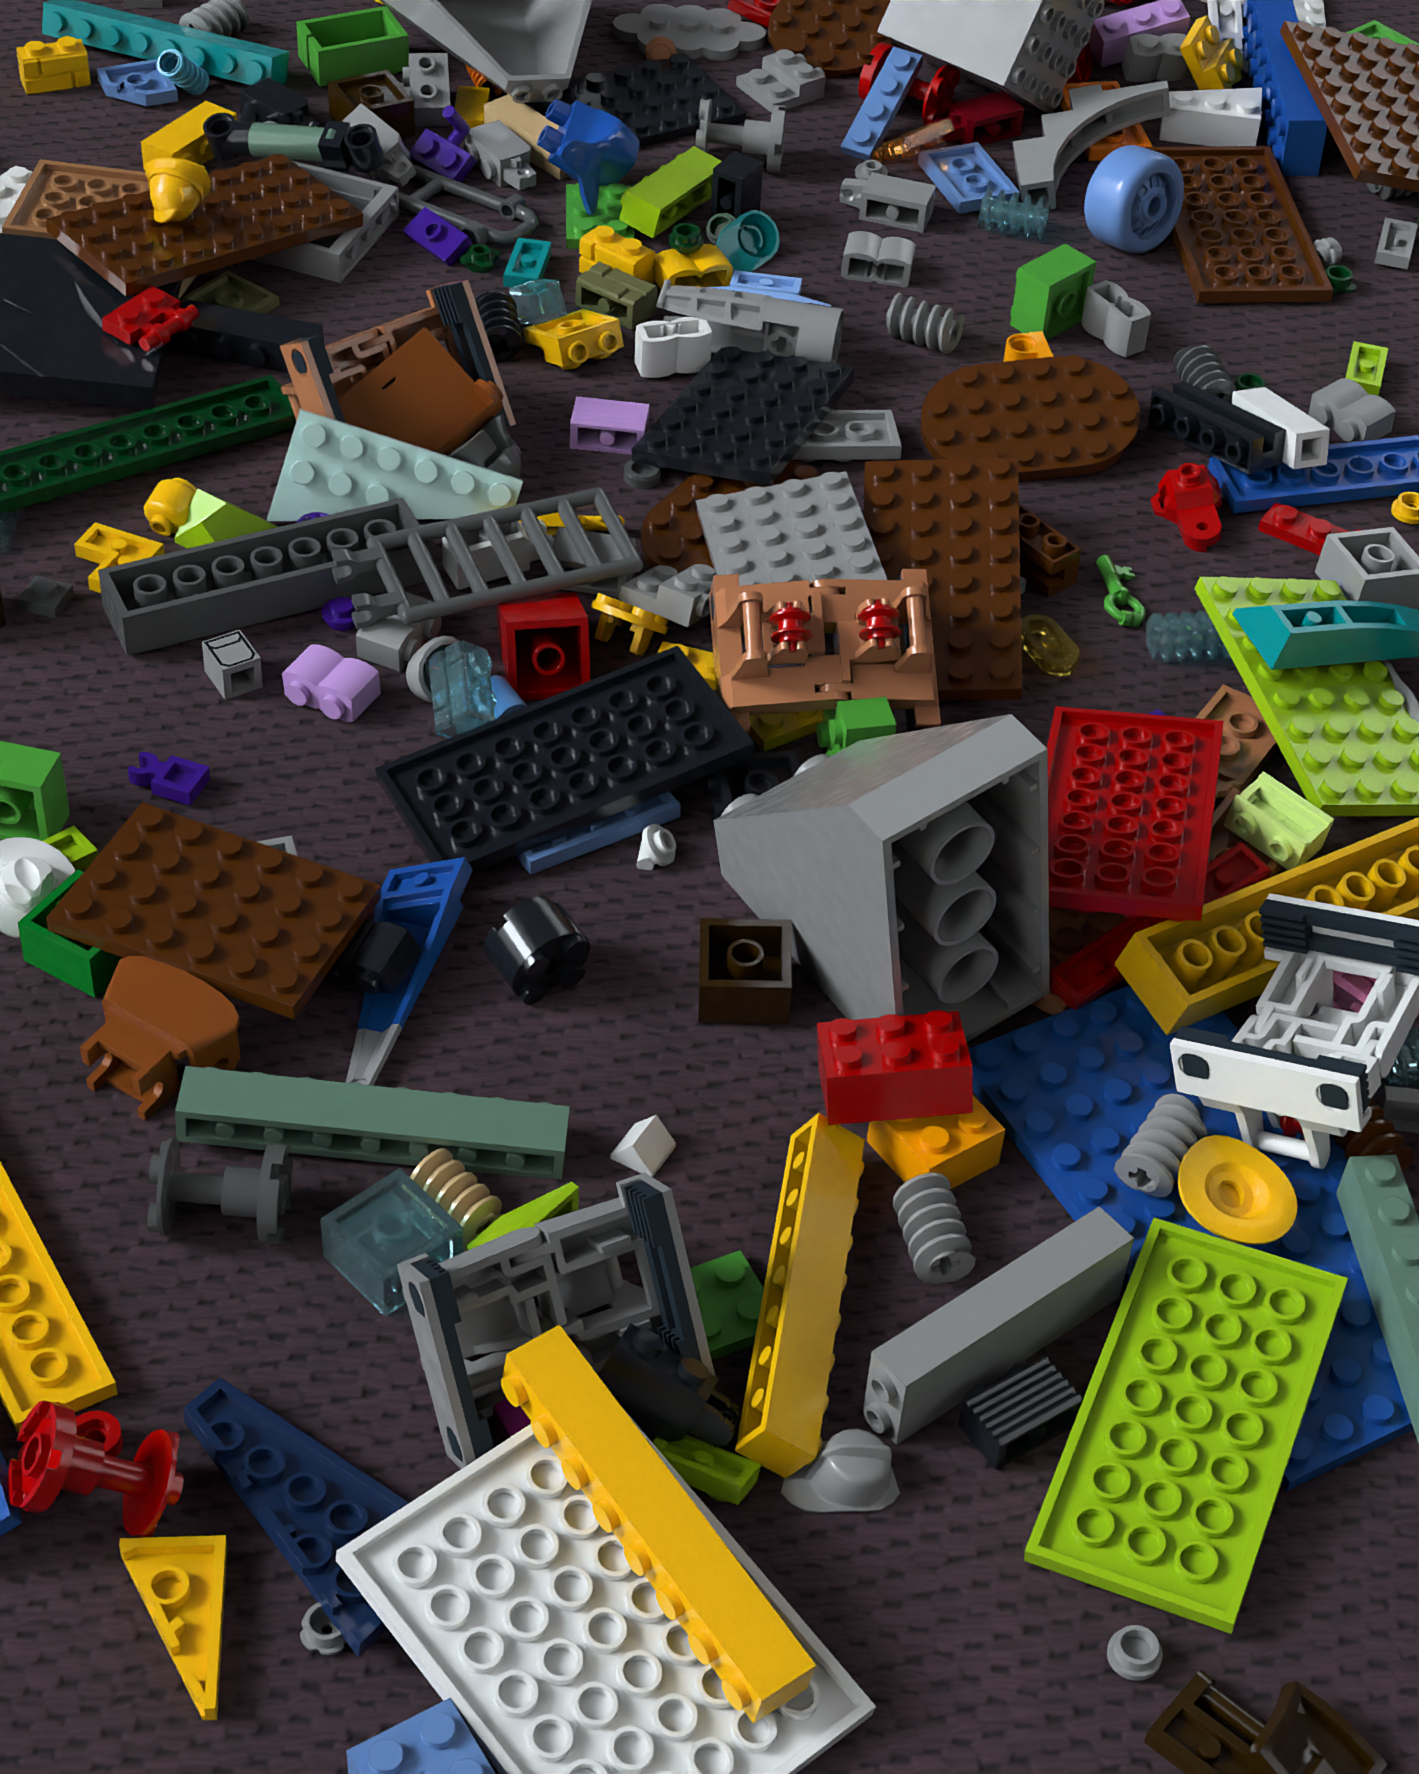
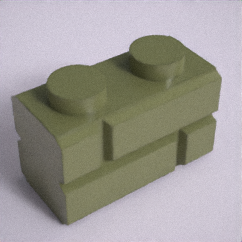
[575,261,657,330]

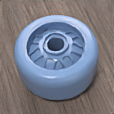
[1084,145,1184,254]

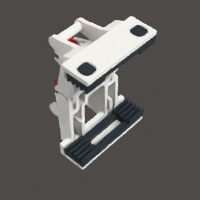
[1170,893,1419,1169]

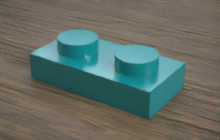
[503,237,552,291]

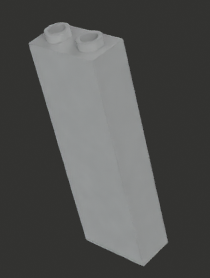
[863,1206,1134,1445]

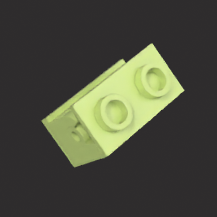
[1223,771,1334,870]

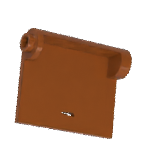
[338,327,503,456]

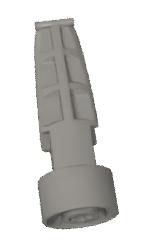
[656,279,844,363]

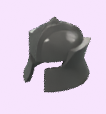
[449,414,522,479]

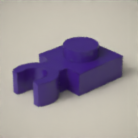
[128,752,211,806]

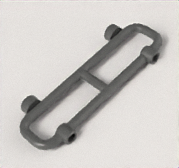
[315,162,539,246]

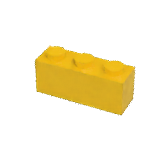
[141,101,237,170]

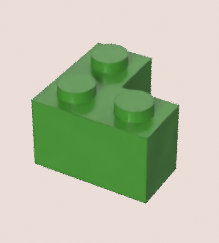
[816,697,897,756]

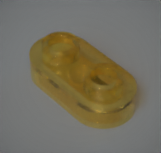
[1021,614,1080,676]

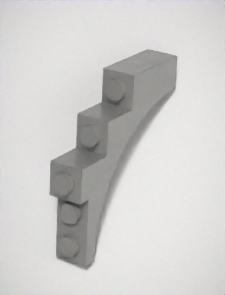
[1013,81,1170,212]

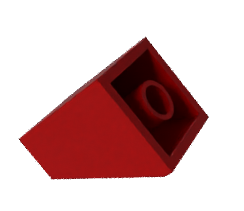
[497,592,591,701]

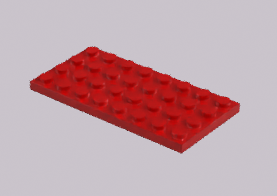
[1047,706,1224,922]

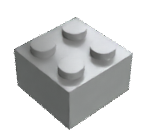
[1315,527,1419,609]

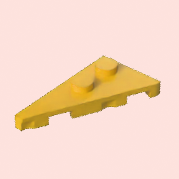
[119,1535,228,1720]

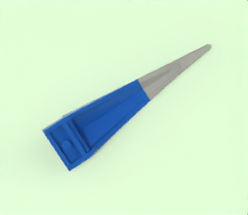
[345,857,473,1086]

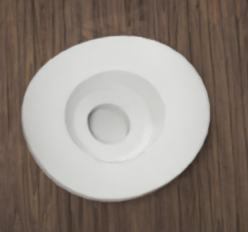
[0,837,75,939]

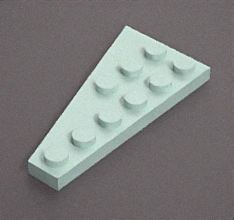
[267,408,523,521]

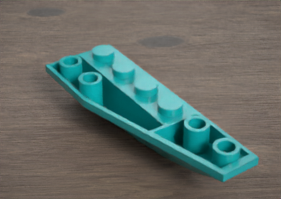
[1233,600,1419,670]

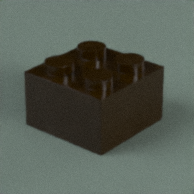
[698,918,792,1024]

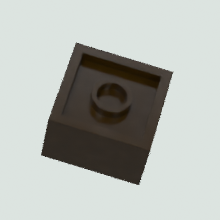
[328,70,415,138]

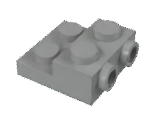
[736,49,826,113]
[618,564,716,627]

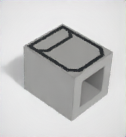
[202,630,263,700]

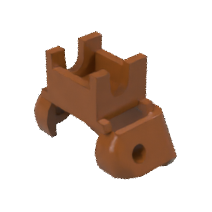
[80,956,241,1121]

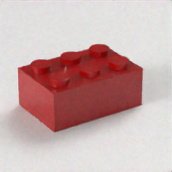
[817,1010,973,1125]

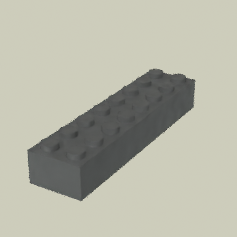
[98,498,432,656]

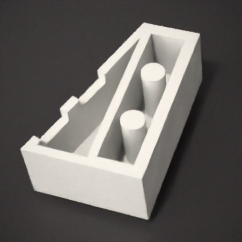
[1159,87,1262,146]

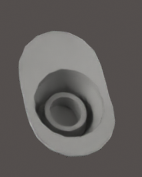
[781,1429,900,1513]

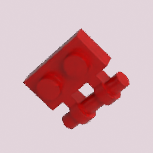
[102,285,199,351]

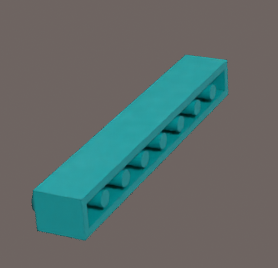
[42,0,289,85]

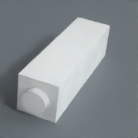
[1232,387,1330,469]

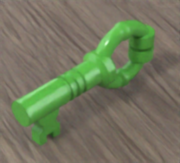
[1096,555,1146,628]

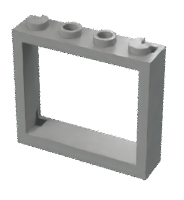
[251,160,399,283]

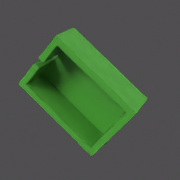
[296,6,409,86]

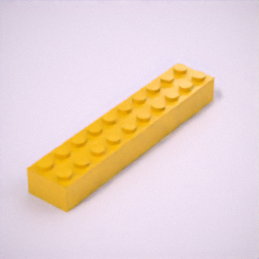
[1114,817,1419,1036]

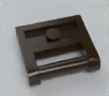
[1144,1670,1266,1774]

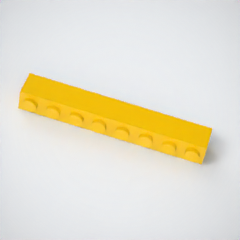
[735,1113,865,1479]
[501,1324,816,1724]

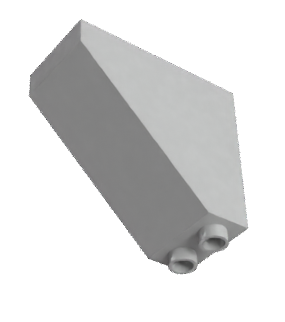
[713,714,1049,1042]

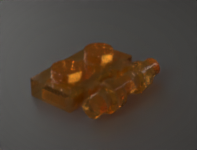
[872,118,954,162]

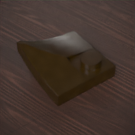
[1245,1681,1387,1774]

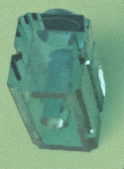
[428,640,496,738]

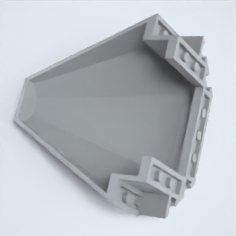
[380,0,592,103]

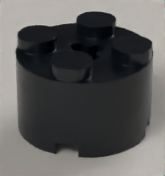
[484,896,590,1005]

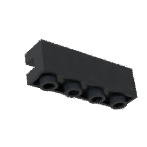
[1149,381,1286,474]

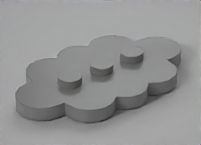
[613,4,766,61]

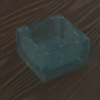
[321,1168,463,1317]

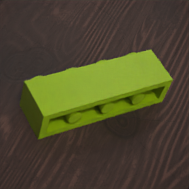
[619,146,722,238]

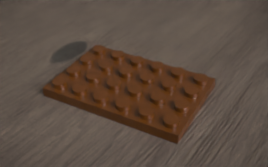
[46,802,381,1019]

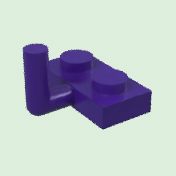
[409,105,477,183]

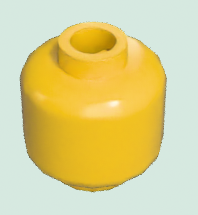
[144,478,197,536]

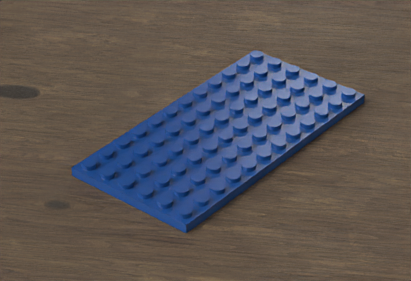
[968,985,1414,1491]

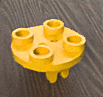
[591,593,669,655]

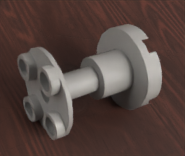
[695,99,786,174]

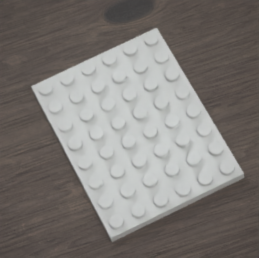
[336,1406,876,1774]

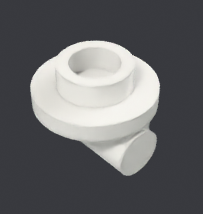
[636,824,676,870]

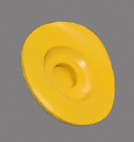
[1178,1135,1297,1245]

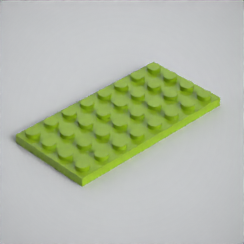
[1194,576,1419,816]
[1024,1218,1348,1634]

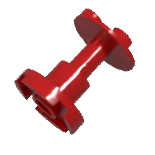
[858,42,961,128]
[7,1400,183,1538]

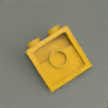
[1179,15,1244,90]
[523,309,624,370]

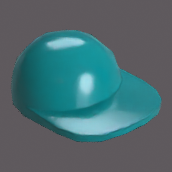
[717,210,780,272]

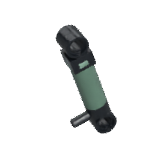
[203,103,385,173]

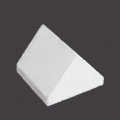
[610,1115,676,1177]

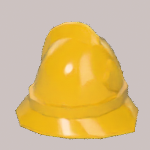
[145,157,211,223]

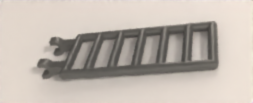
[332,488,643,629]

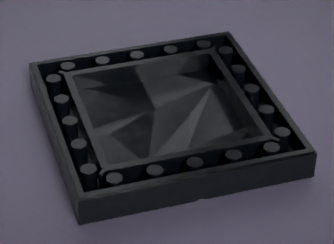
[0,233,182,409]

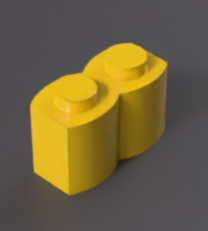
[653,244,733,289]

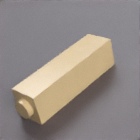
[484,94,569,180]

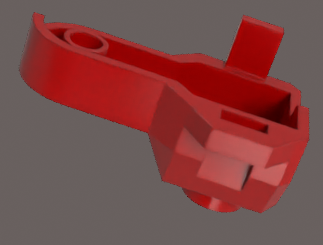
[1150,463,1222,553]

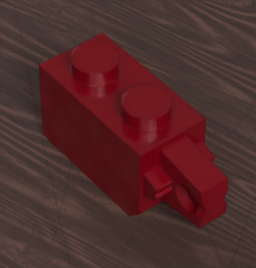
[931,91,1024,146]

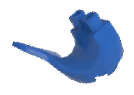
[537,99,640,215]

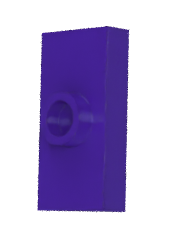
[402,207,473,267]

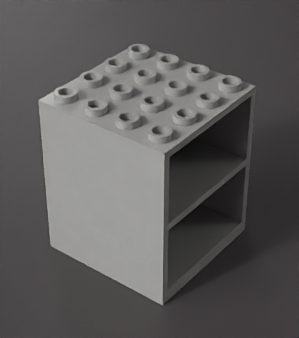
[877,0,1104,114]

